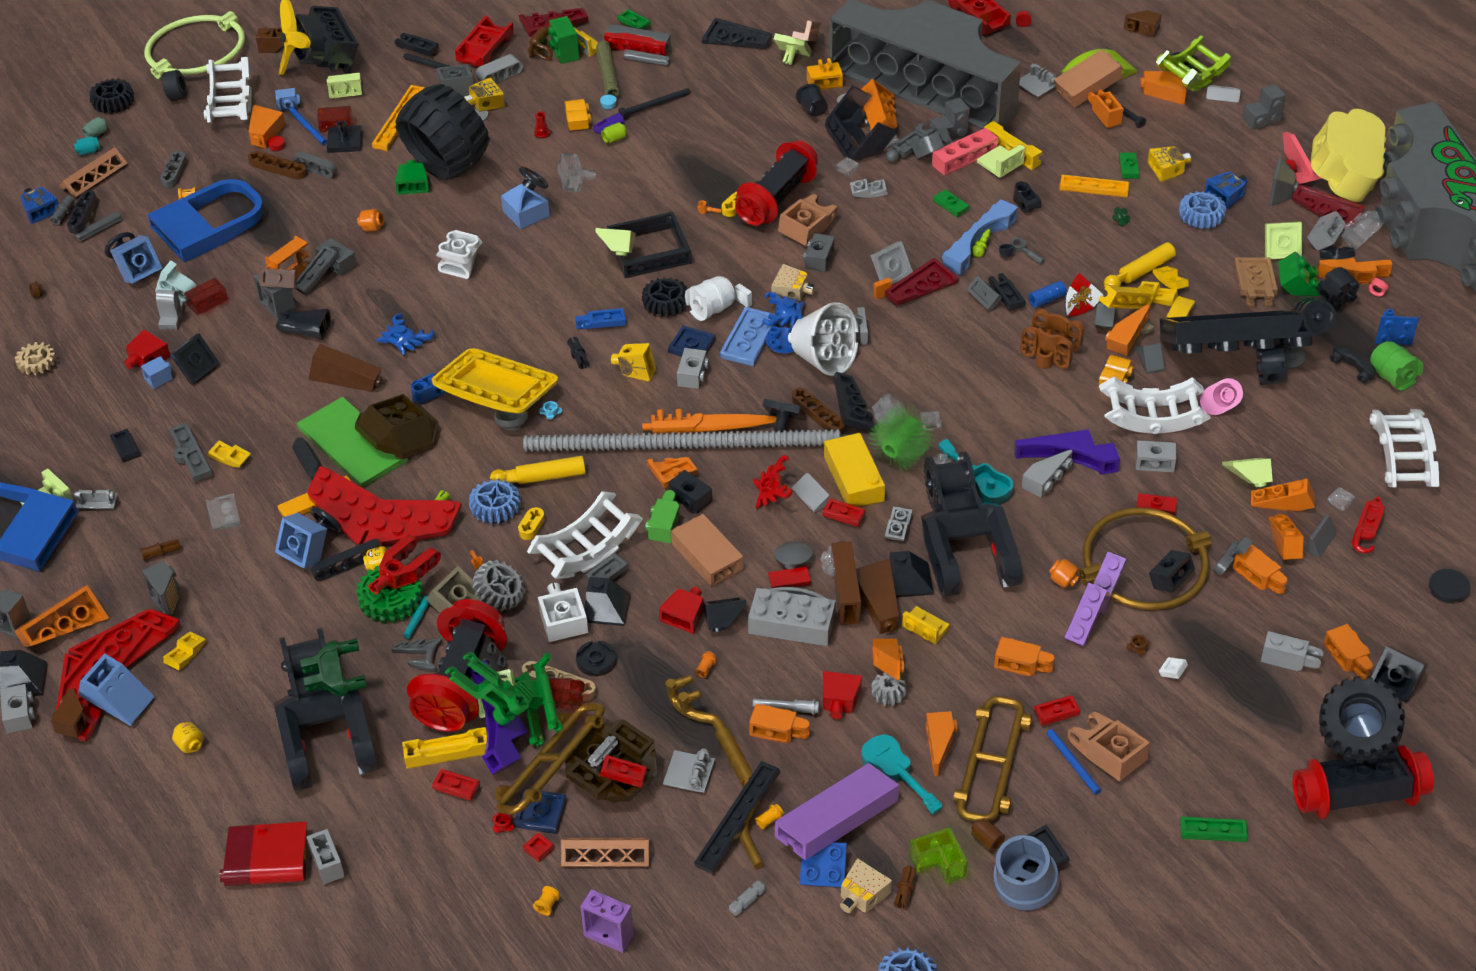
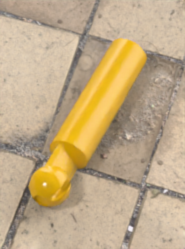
[1104,242,1176,287]
[490,456,585,485]

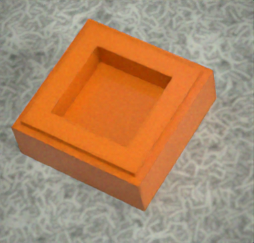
[873,278,892,300]

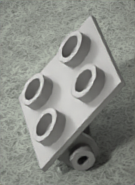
[1019,63,1057,98]
[663,749,715,793]

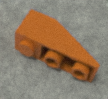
[1251,478,1315,512]
[1268,514,1304,560]
[872,638,904,680]

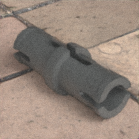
[50,195,75,225]

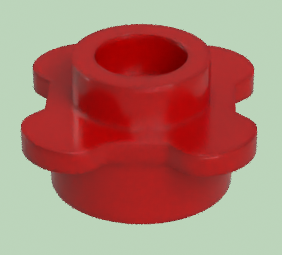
[492,813,514,833]

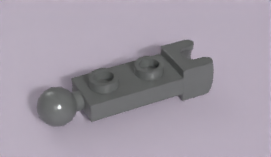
[886,123,935,162]

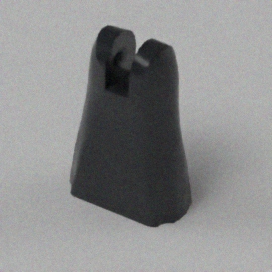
[276,308,331,340]

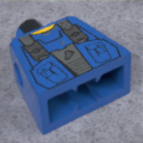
[1205,171,1248,209]
[20,187,59,224]

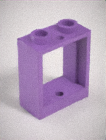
[580,889,634,953]

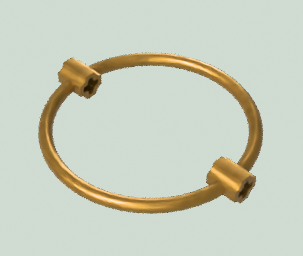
[1079,508,1212,610]

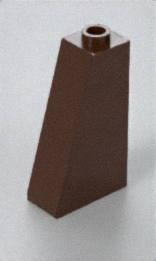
[309,344,382,392]
[831,541,861,625]
[856,559,899,634]

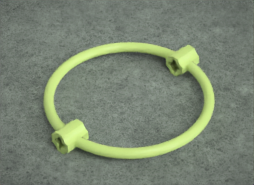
[144,11,245,79]

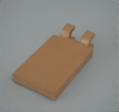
[1234,257,1278,307]

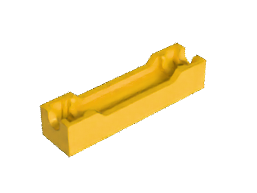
[984,121,1042,170]
[1099,284,1156,309]
[402,727,487,769]

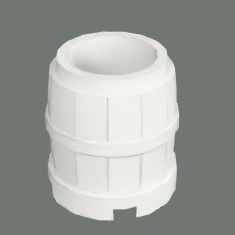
[685,276,735,321]

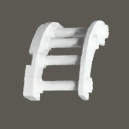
[204,57,252,122]
[1099,376,1211,434]
[1370,409,1439,487]
[527,491,643,579]

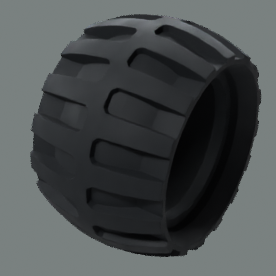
[395,84,490,180]

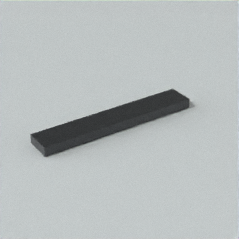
[694,761,781,875]

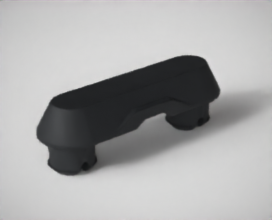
[1329,345,1376,384]
[292,437,322,480]

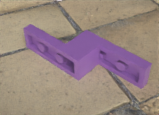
[1065,552,1127,647]

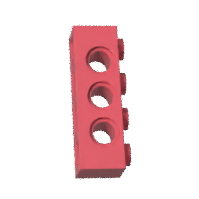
[932,128,998,176]

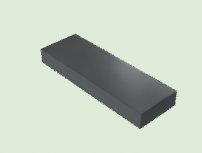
[296,245,340,295]

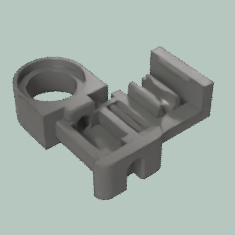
[1212,536,1252,576]

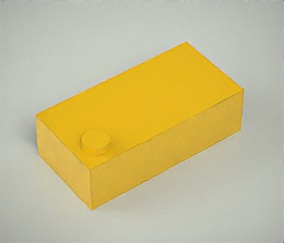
[824,433,885,507]

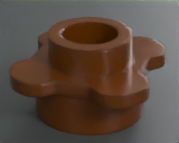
[1126,634,1150,655]

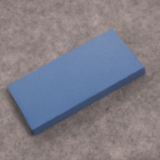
[719,307,776,366]

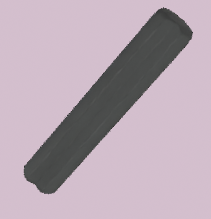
[624,49,670,66]
[75,211,122,242]

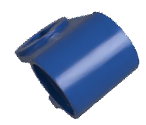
[411,373,446,405]

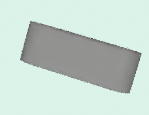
[475,54,523,83]

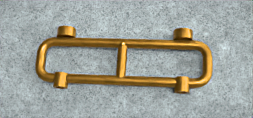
[953,696,1032,822]
[495,703,605,815]

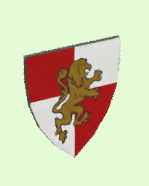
[1065,272,1103,316]

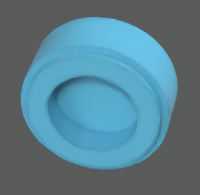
[600,95,617,109]

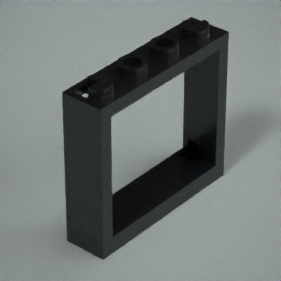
[607,211,692,278]

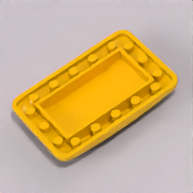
[432,348,558,413]

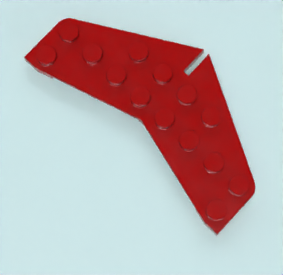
[307,466,462,546]
[56,609,181,742]

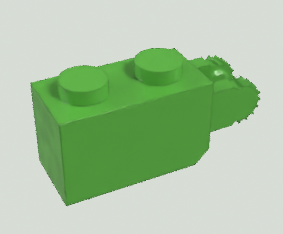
[645,490,680,543]

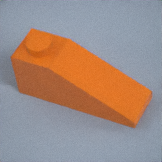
[1105,305,1150,356]
[926,711,958,777]

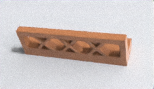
[792,20,821,41]
[59,147,127,199]
[561,837,650,866]

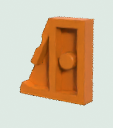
[647,457,698,488]

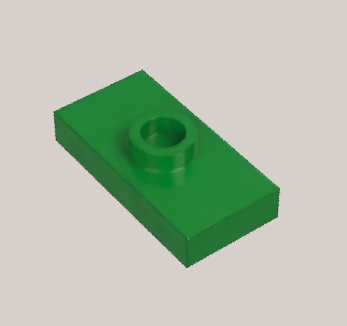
[617,9,651,30]
[1119,153,1139,179]
[933,189,970,217]

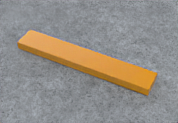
[372,85,425,151]

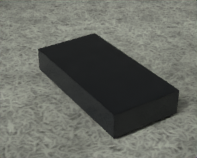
[110,429,141,463]

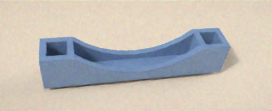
[942,199,1018,276]

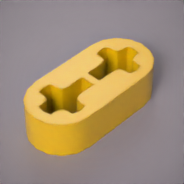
[722,192,737,217]
[518,507,545,540]

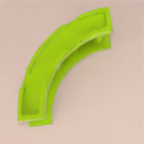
[1156,35,1232,91]

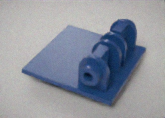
[1375,309,1419,345]
[800,842,847,887]

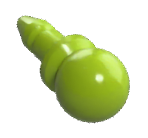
[971,229,990,258]

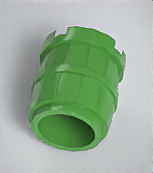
[1370,341,1424,391]

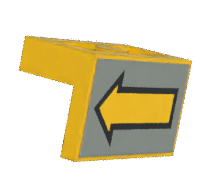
[574,28,598,56]

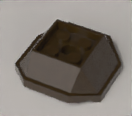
[355,394,439,460]
[565,719,657,803]

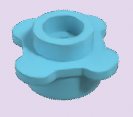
[540,401,562,419]

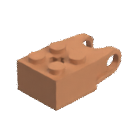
[778,194,839,246]
[1067,712,1150,781]

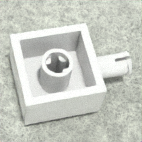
[538,583,588,642]

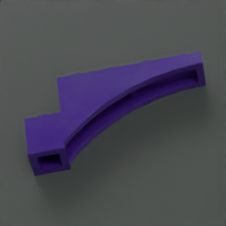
[1014,429,1120,475]
[469,660,528,775]

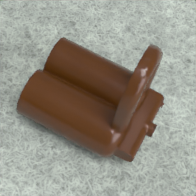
[528,27,553,60]

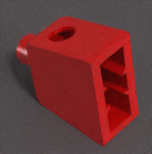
[124,330,171,370]
[659,587,704,634]
[823,671,862,719]

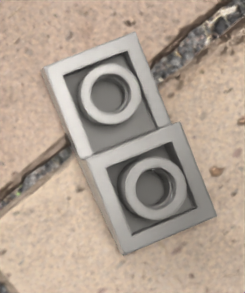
[850,179,888,198]
[885,506,912,541]

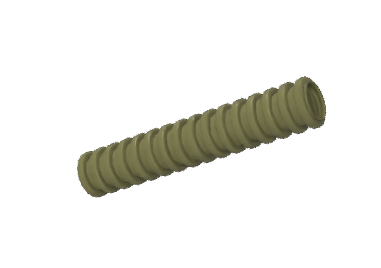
[596,41,620,98]

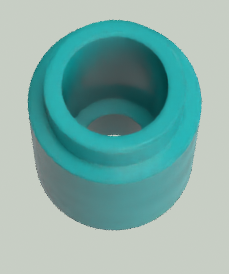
[73,136,100,156]

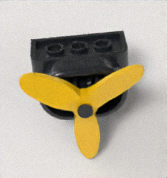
[279,0,359,75]

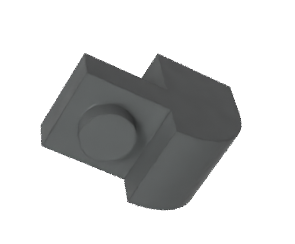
[910,127,953,159]

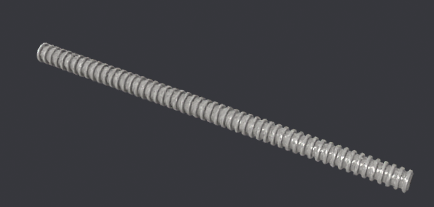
[523,429,840,452]

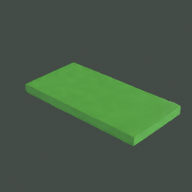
[297,397,408,488]

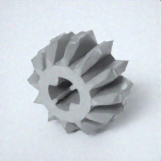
[871,672,906,707]

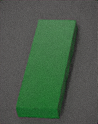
[1180,816,1248,842]

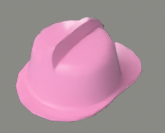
[1200,378,1243,415]

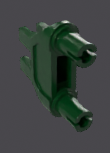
[300,638,367,697]

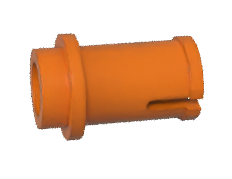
[695,651,717,678]

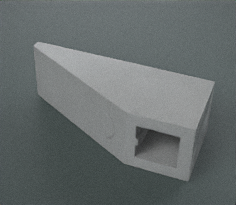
[1022,450,1073,498]

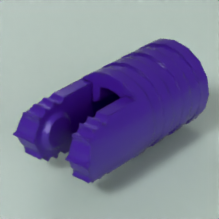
[592,113,625,135]

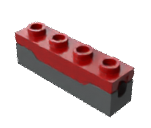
[604,24,671,56]

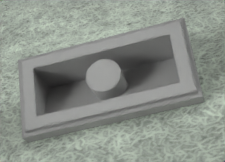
[1206,85,1241,102]
[792,473,830,512]

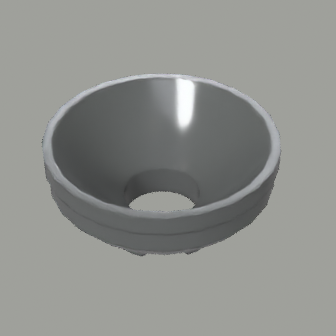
[494,410,528,430]

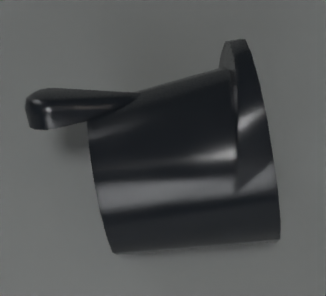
[795,84,827,116]

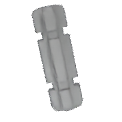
[588,736,618,767]
[729,880,765,916]

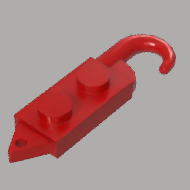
[1352,496,1386,554]

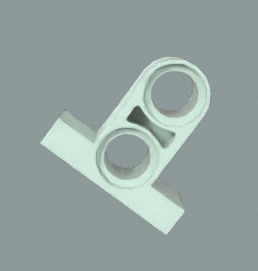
[155,261,197,302]

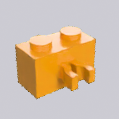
[807,58,843,90]

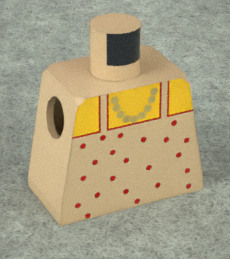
[771,264,816,302]
[840,859,892,913]

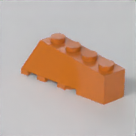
[861,78,897,131]
[14,585,109,647]

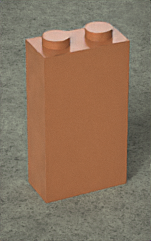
[1054,49,1123,108]
[671,514,744,587]

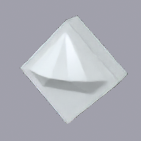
[735,284,752,308]
[1159,657,1188,679]

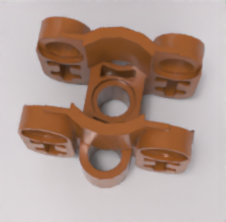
[1020,309,1085,369]

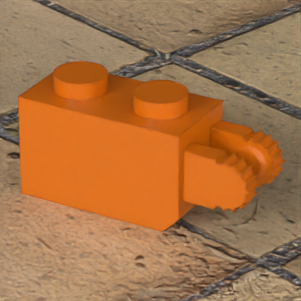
[1088,90,1124,128]
[1233,544,1288,594]
[1323,624,1373,680]
[994,637,1055,677]
[749,703,810,744]

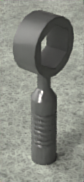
[1011,237,1045,265]

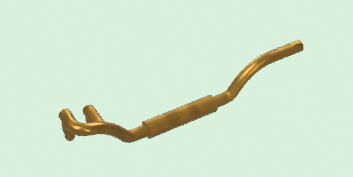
[665,675,764,869]

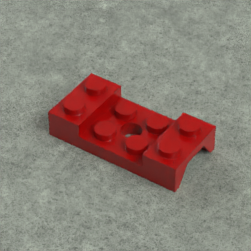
[948,0,1011,35]
[455,15,514,67]

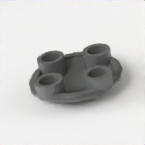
[774,541,813,569]

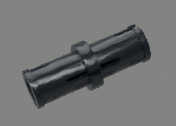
[567,337,589,369]

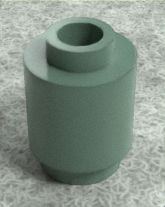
[82,117,108,137]

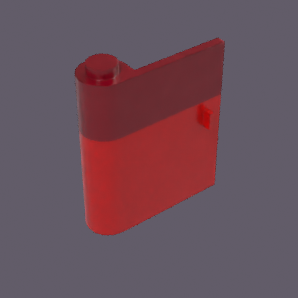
[219,822,307,887]

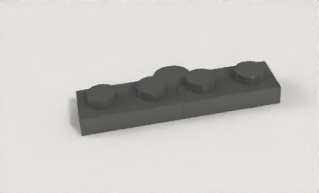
[169,423,212,482]

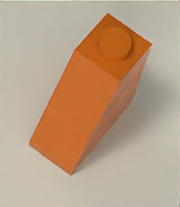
[1140,71,1186,104]
[249,105,285,148]

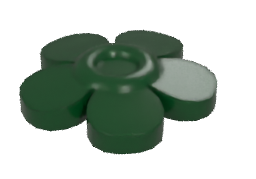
[1112,207,1130,226]

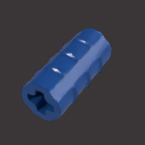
[1028,281,1067,308]

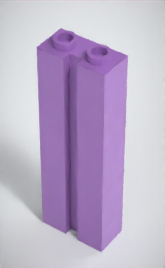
[775,763,899,860]

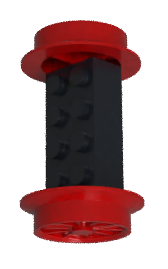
[407,599,507,732]

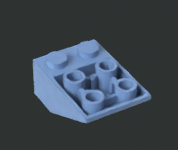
[78,653,155,726]

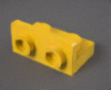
[902,606,950,644]

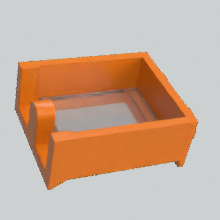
[265,235,309,279]

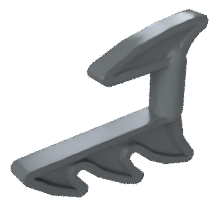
[391,638,442,671]

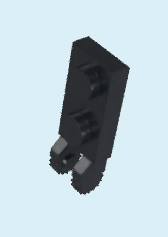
[394,33,439,57]
[988,273,1026,311]

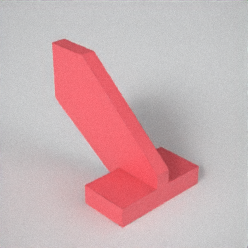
[1283,132,1322,184]

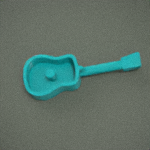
[938,439,1013,504]
[861,734,942,815]

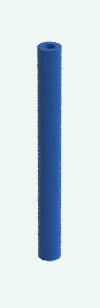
[289,107,327,145]
[1047,729,1101,795]

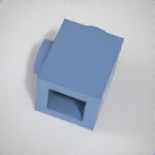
[141,357,172,389]

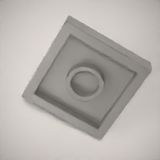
[870,241,913,284]

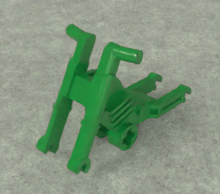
[445,652,563,747]

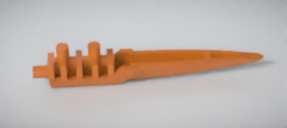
[642,409,777,435]

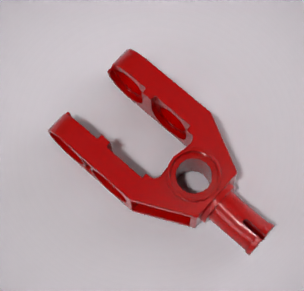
[368,535,441,594]

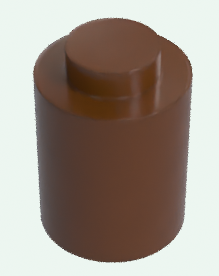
[971,819,1005,852]

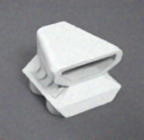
[436,230,482,279]

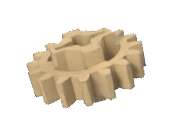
[15,342,56,375]

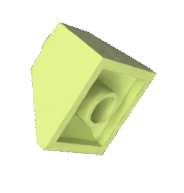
[595,228,636,256]
[1222,458,1273,487]

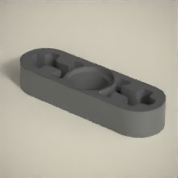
[160,151,187,188]
[293,151,337,178]

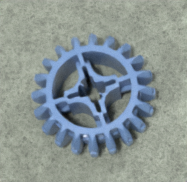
[1179,191,1226,230]
[469,478,521,525]
[878,946,938,971]

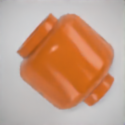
[357,208,384,232]
[1049,559,1080,588]

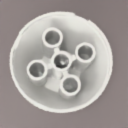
[788,302,859,376]

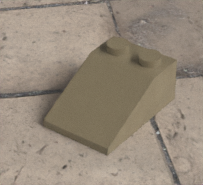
[426,566,498,613]

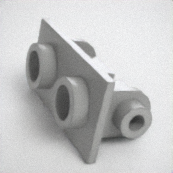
[75,489,118,509]

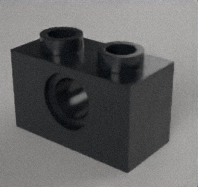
[668,470,713,514]
[1149,550,1195,593]

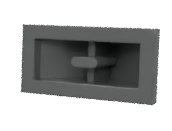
[1135,343,1164,374]

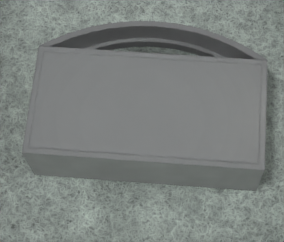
[748,587,836,646]

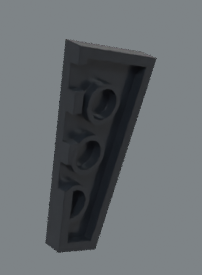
[702,18,773,48]
[833,371,879,433]

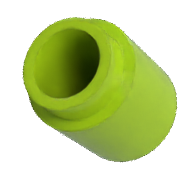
[601,122,627,143]

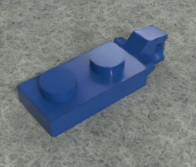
[575,308,626,329]

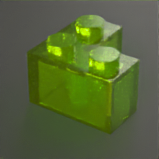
[909,827,968,883]

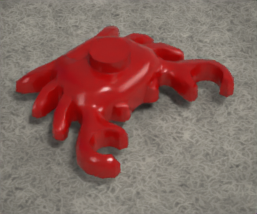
[753,455,793,509]

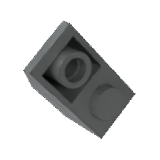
[1094,303,1117,328]

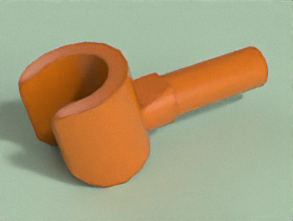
[697,200,722,214]
[470,550,484,571]

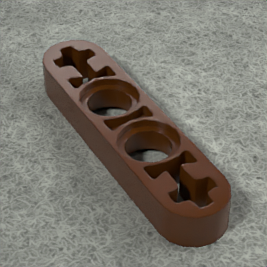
[248,151,307,180]
[792,387,845,435]

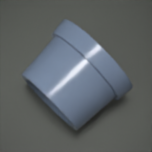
[1341,703,1399,752]
[993,835,1060,910]

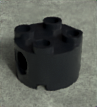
[1317,267,1360,310]
[1256,347,1286,386]

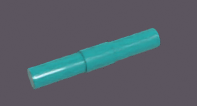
[403,596,429,639]

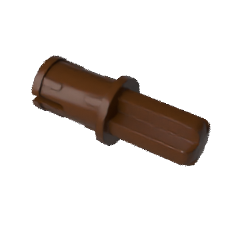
[140,539,181,560]
[894,865,916,909]

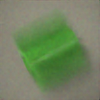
[867,402,937,471]

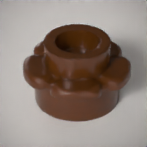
[29,281,43,298]

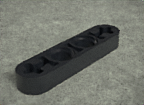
[67,191,97,234]
[310,539,383,581]

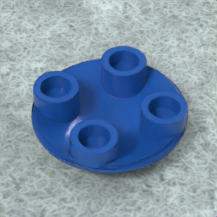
[766,326,794,353]

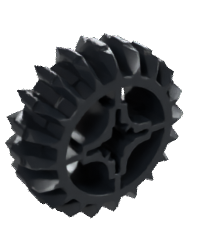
[89,78,134,114]
[642,277,688,318]

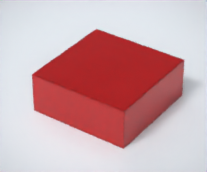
[523,832,554,862]

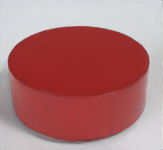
[1016,11,1032,27]
[268,136,285,151]

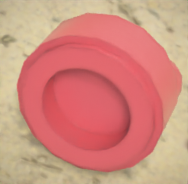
[1369,277,1389,297]

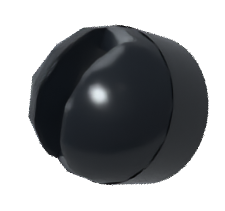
[999,244,1013,258]

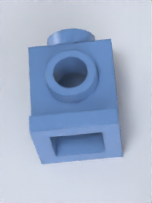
[275,88,300,112]

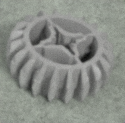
[472,560,526,612]

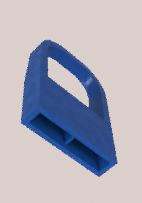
[147,179,263,262]
[0,482,79,572]

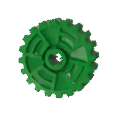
[356,565,423,623]

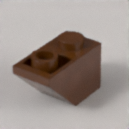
[1124,10,1162,37]
[256,27,284,53]
[51,688,87,738]

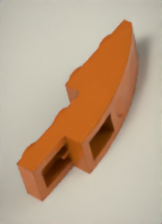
[1317,258,1393,284]

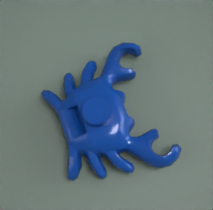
[762,292,806,327]
[377,314,435,355]

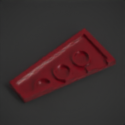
[519,8,589,37]
[1292,184,1365,234]
[884,258,959,306]

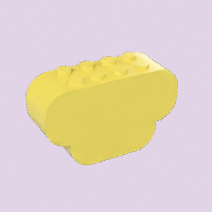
[1311,109,1386,202]

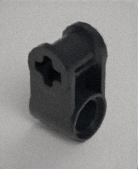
[1013,181,1042,213]

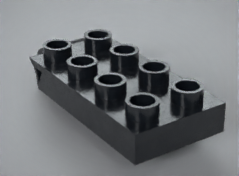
[1160,297,1336,354]

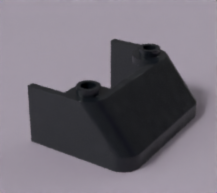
[825,85,898,161]

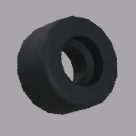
[161,69,187,101]

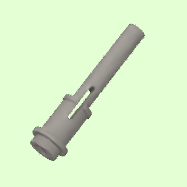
[753,699,820,716]

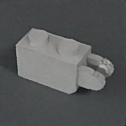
[1261,631,1324,671]

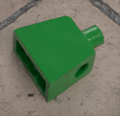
[395,160,429,195]

